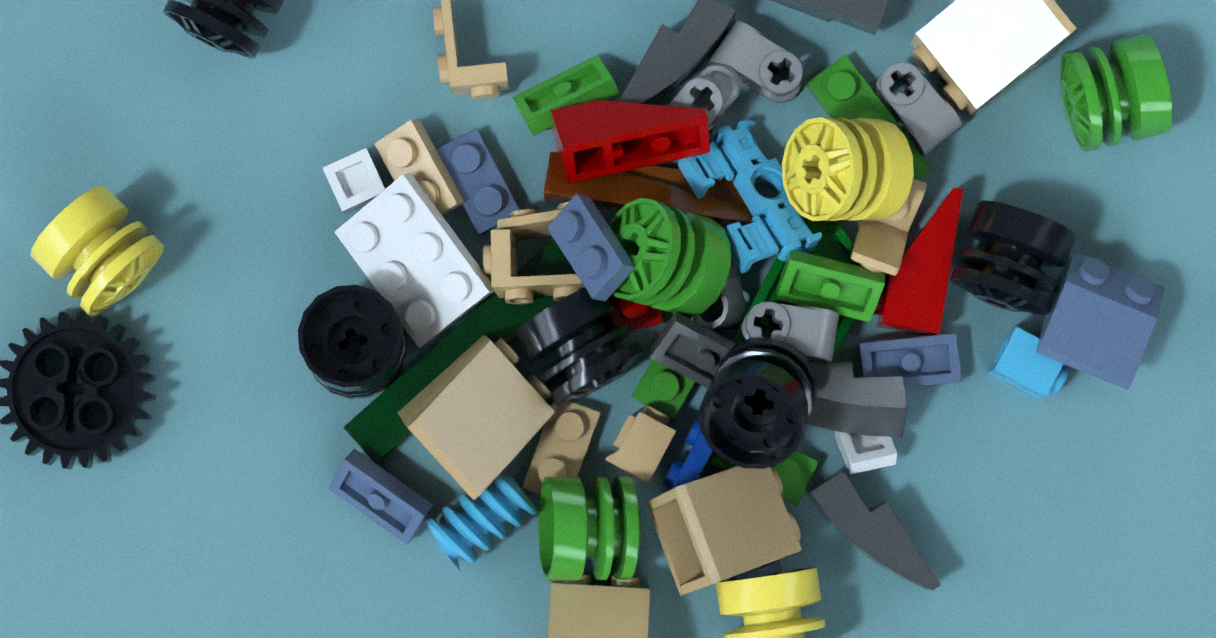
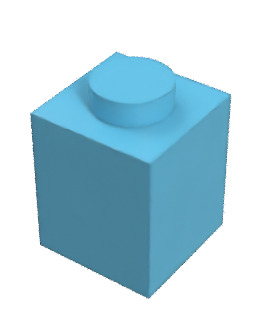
[987,326,1069,400]

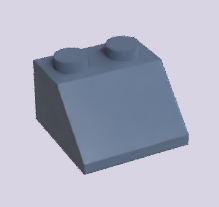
[1036,250,1164,390]

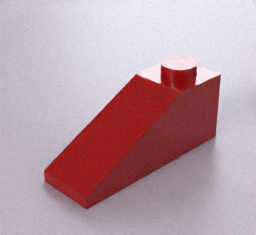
[551,100,710,184]
[873,188,963,336]

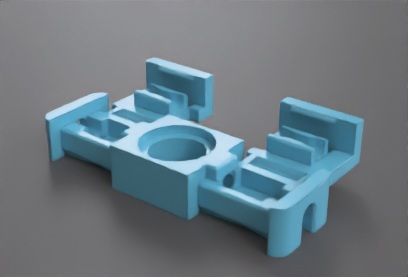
[677,119,822,274]

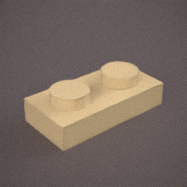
[374,119,465,216]
[522,400,601,494]

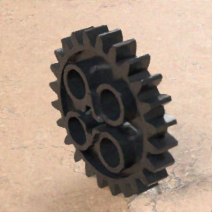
[0,311,156,469]

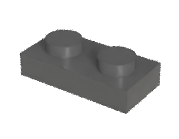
[650,312,736,388]

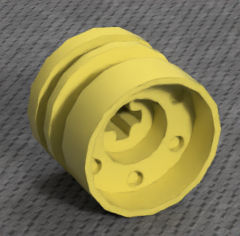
[782,117,914,221]
[30,185,165,316]
[715,567,826,638]

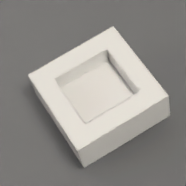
[323,148,385,214]
[835,431,897,475]

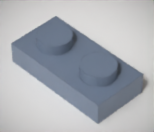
[436,128,520,237]
[547,193,635,301]
[858,333,962,388]
[328,449,433,544]

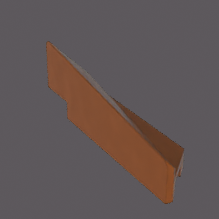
[543,152,753,226]

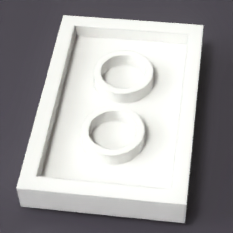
[335,172,494,348]

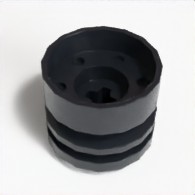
[162,0,284,59]
[950,200,1076,315]
[298,285,407,399]
[515,287,644,405]
[699,338,818,469]

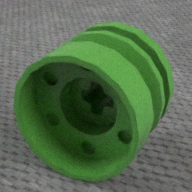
[1060,34,1172,152]
[609,198,731,317]
[538,476,641,581]

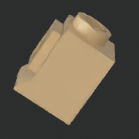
[605,405,676,484]

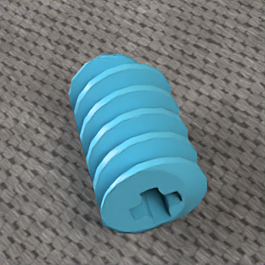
[427,472,538,571]

